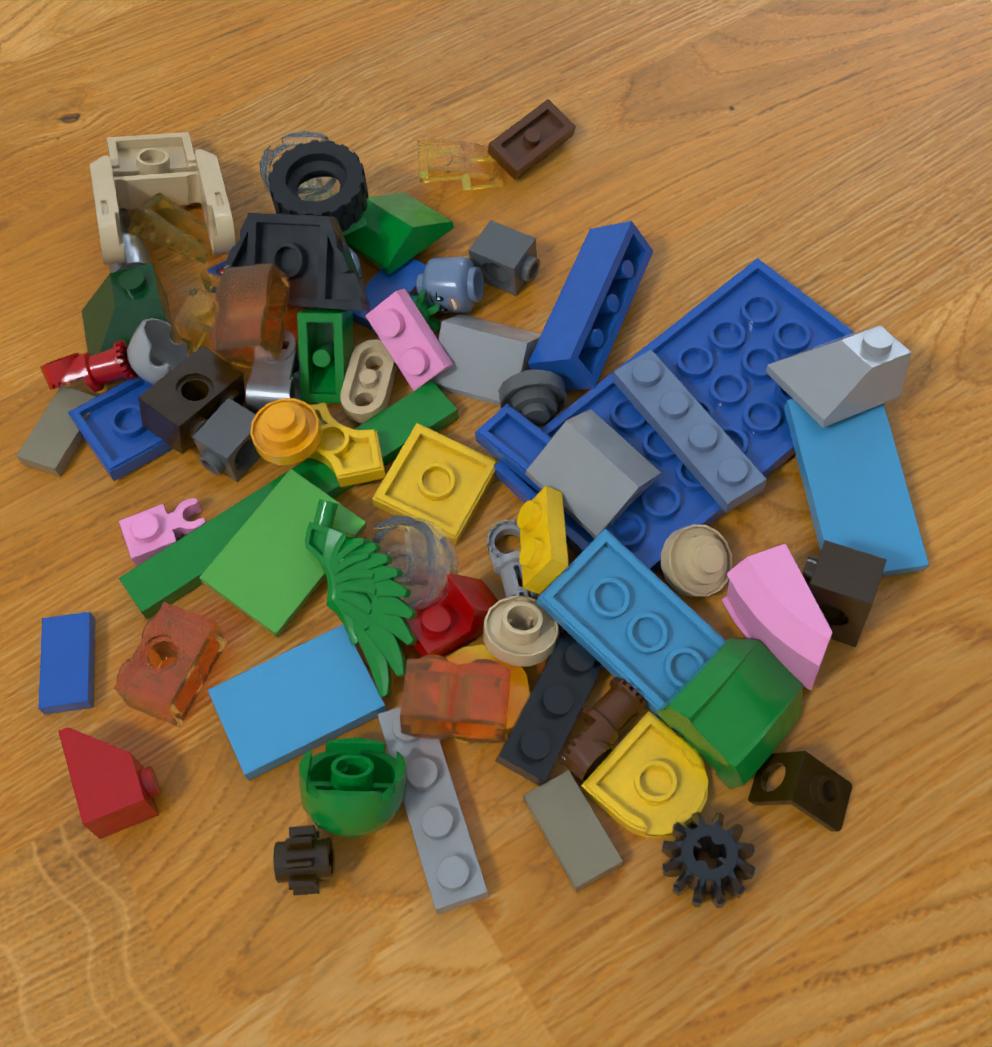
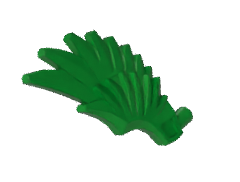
[305,499,417,697]

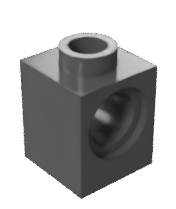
[469,220,540,296]
[192,398,261,482]

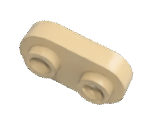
[340,340,397,424]

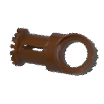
[560,676,649,782]

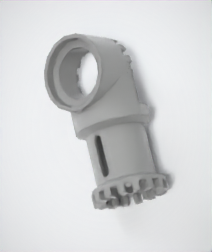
[487,519,544,600]

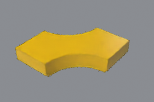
[308,402,386,487]

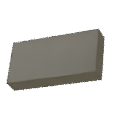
[16,385,97,477]
[523,770,623,893]

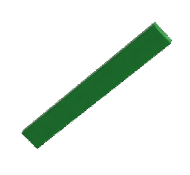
[119,380,459,619]

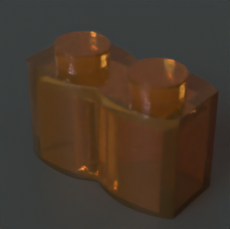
[210,263,290,364]
[400,655,511,743]

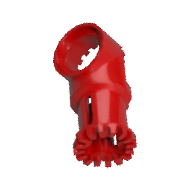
[40,340,138,392]

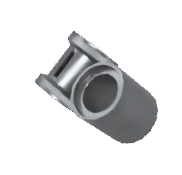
[246,328,301,414]

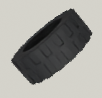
[268,140,369,232]

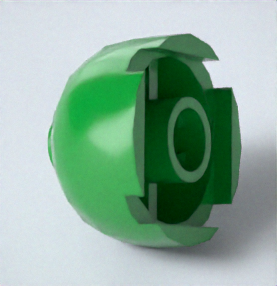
[298,737,406,838]

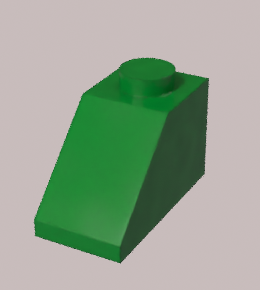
[297,307,354,403]

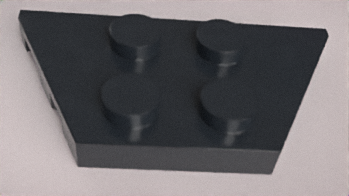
[210,213,370,311]

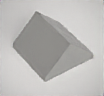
[432,314,541,406]
[525,409,661,539]

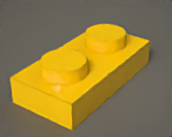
[517,485,568,595]

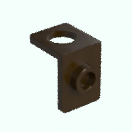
[748,751,852,832]

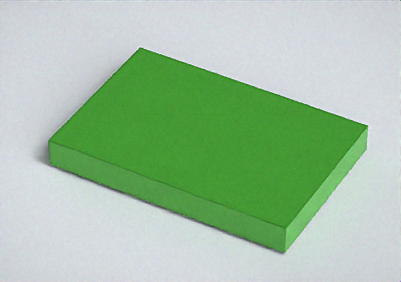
[199,469,367,638]

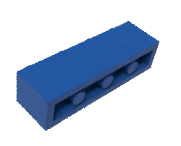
[528,221,653,391]

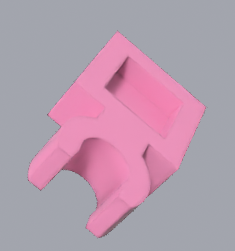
[119,498,206,567]

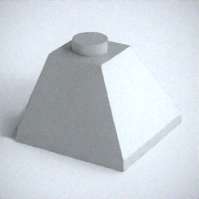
[766,325,912,428]

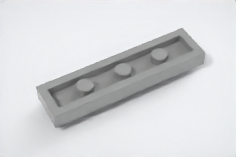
[377,698,489,915]

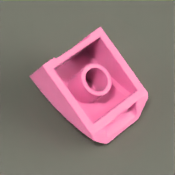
[722,543,832,690]

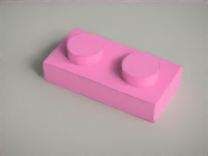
[365,289,454,391]

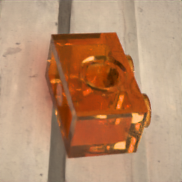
[114,602,227,727]

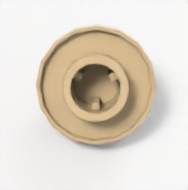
[661,524,732,598]
[483,596,559,667]

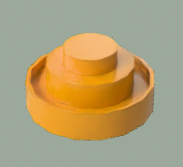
[250,398,322,465]

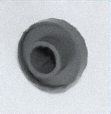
[498,370,567,426]

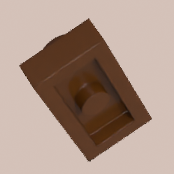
[487,99,576,180]

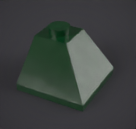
[81,263,176,355]

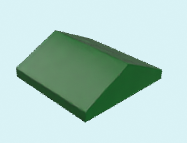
[344,192,454,274]

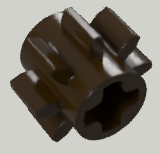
[273,825,335,896]

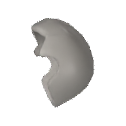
[127,318,189,385]

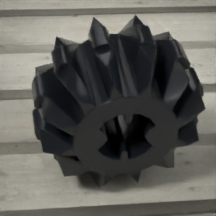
[662,812,755,908]

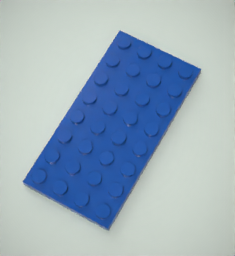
[494,258,855,573]

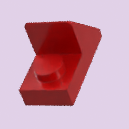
[405,573,498,664]

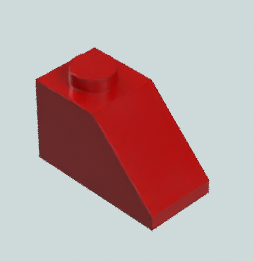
[58,727,161,839]

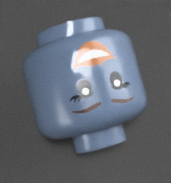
[416,256,484,314]

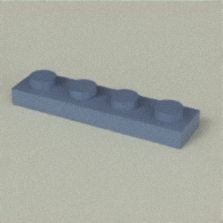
[613,350,767,513]

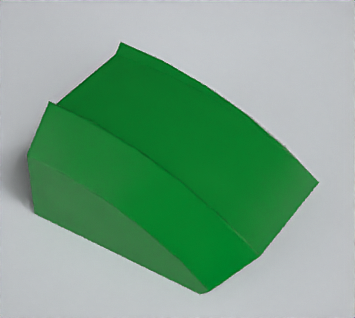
[656,638,803,789]

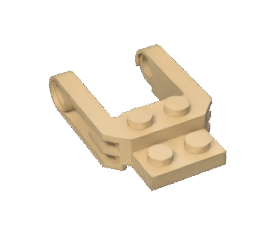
[89,132,236,264]

